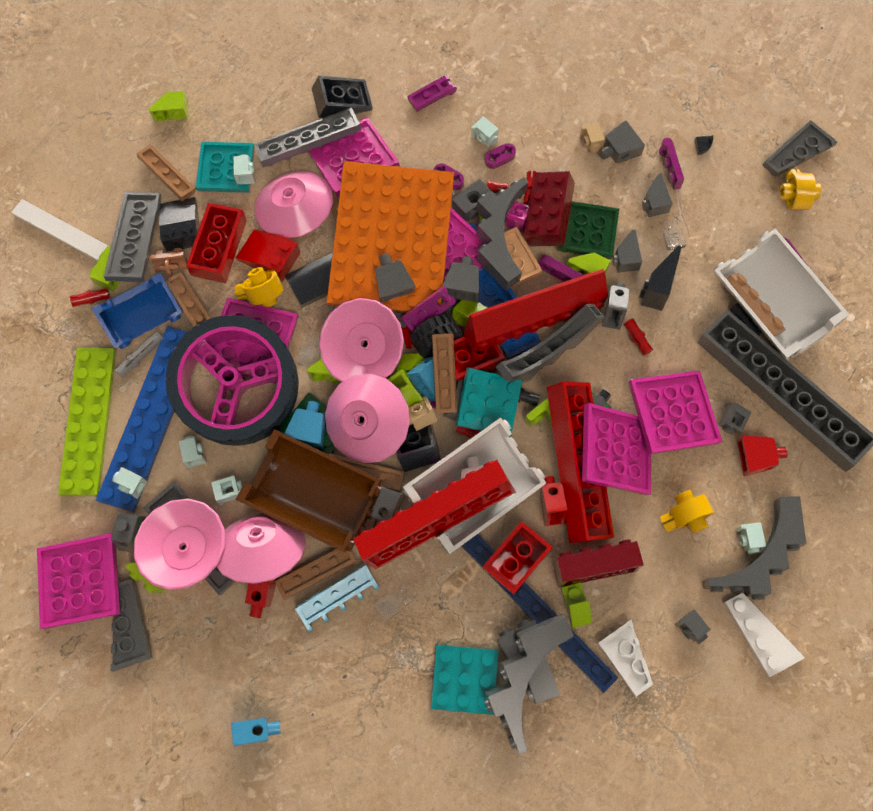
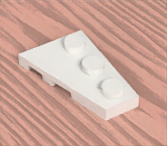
[597,620,653,697]

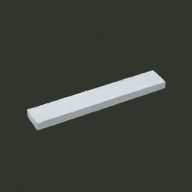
[11,199,109,261]

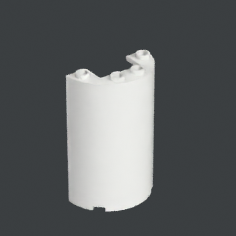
[714,229,850,361]
[402,418,546,554]

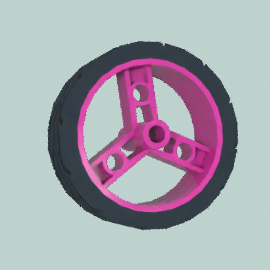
[165,315,299,446]

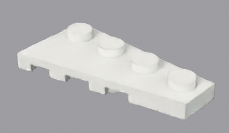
[723,593,805,678]

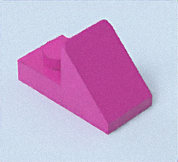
[506,201,529,232]

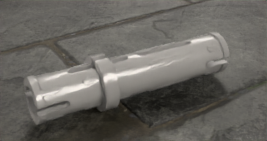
[114,331,163,378]

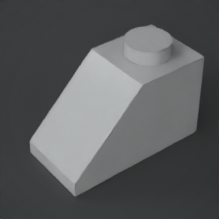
[526,657,560,704]

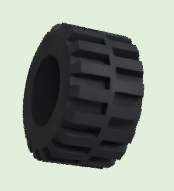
[410,313,463,359]

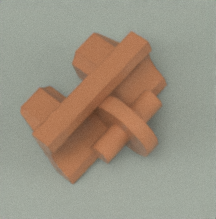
[150,248,187,276]

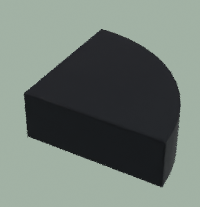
[695,135,714,155]

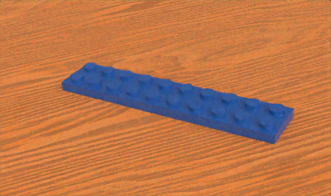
[96,326,187,513]

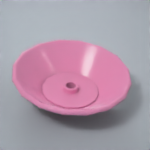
[254,170,333,239]
[319,298,404,382]
[325,374,410,463]
[134,499,225,590]
[216,513,306,584]

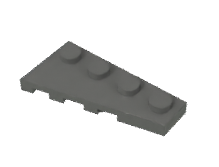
[762,120,837,177]
[111,579,153,672]

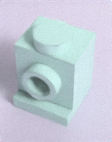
[471,116,499,147]
[234,155,255,185]
[179,436,207,468]
[112,467,147,499]
[211,476,243,505]
[736,522,766,555]

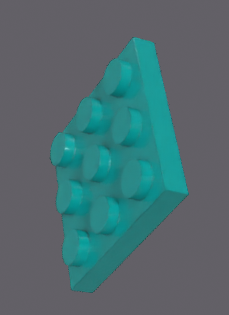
[195,142,255,193]
[455,368,522,437]
[431,645,498,715]

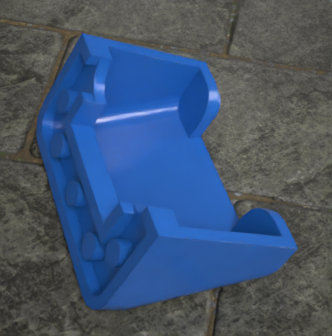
[91,273,183,349]

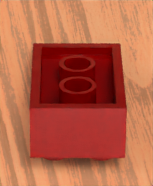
[235,230,301,282]
[454,336,505,380]
[482,521,553,595]

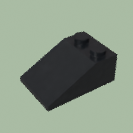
[311,76,373,118]
[159,197,200,252]
[639,245,682,311]
[396,424,441,472]

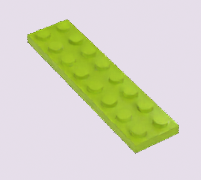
[58,348,116,496]

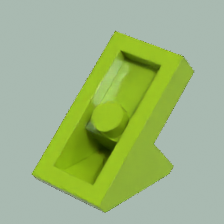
[524,398,552,427]
[561,583,592,628]

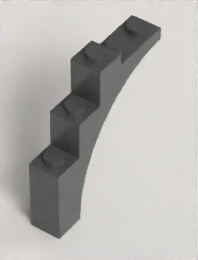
[476,177,528,291]
[496,304,606,383]
[703,496,806,600]
[484,614,574,754]

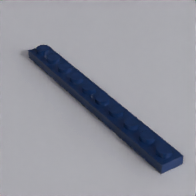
[461,534,618,693]

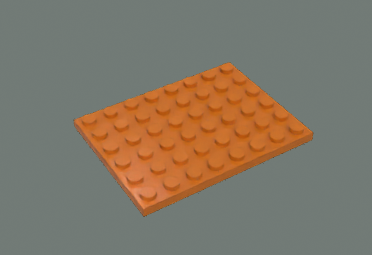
[327,161,454,313]

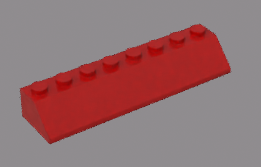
[463,269,608,352]
[546,381,615,543]
[353,460,516,569]

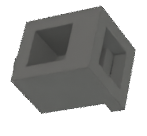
[719,403,751,434]
[675,609,711,644]

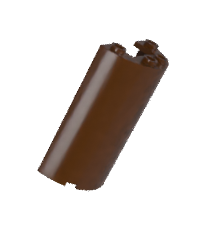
[235,429,382,553]

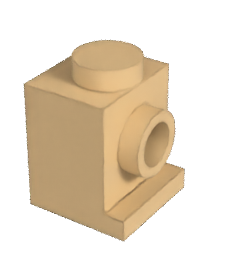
[580,122,605,153]
[408,396,437,431]

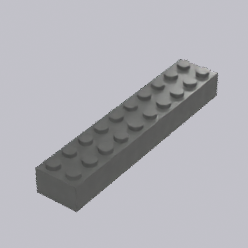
[697,310,873,472]

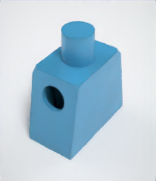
[407,357,436,401]
[285,401,325,449]
[231,718,281,746]

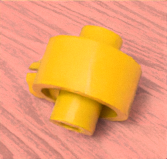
[779,169,821,210]
[235,267,283,307]
[660,490,715,534]

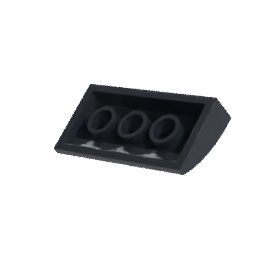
[285,252,333,308]

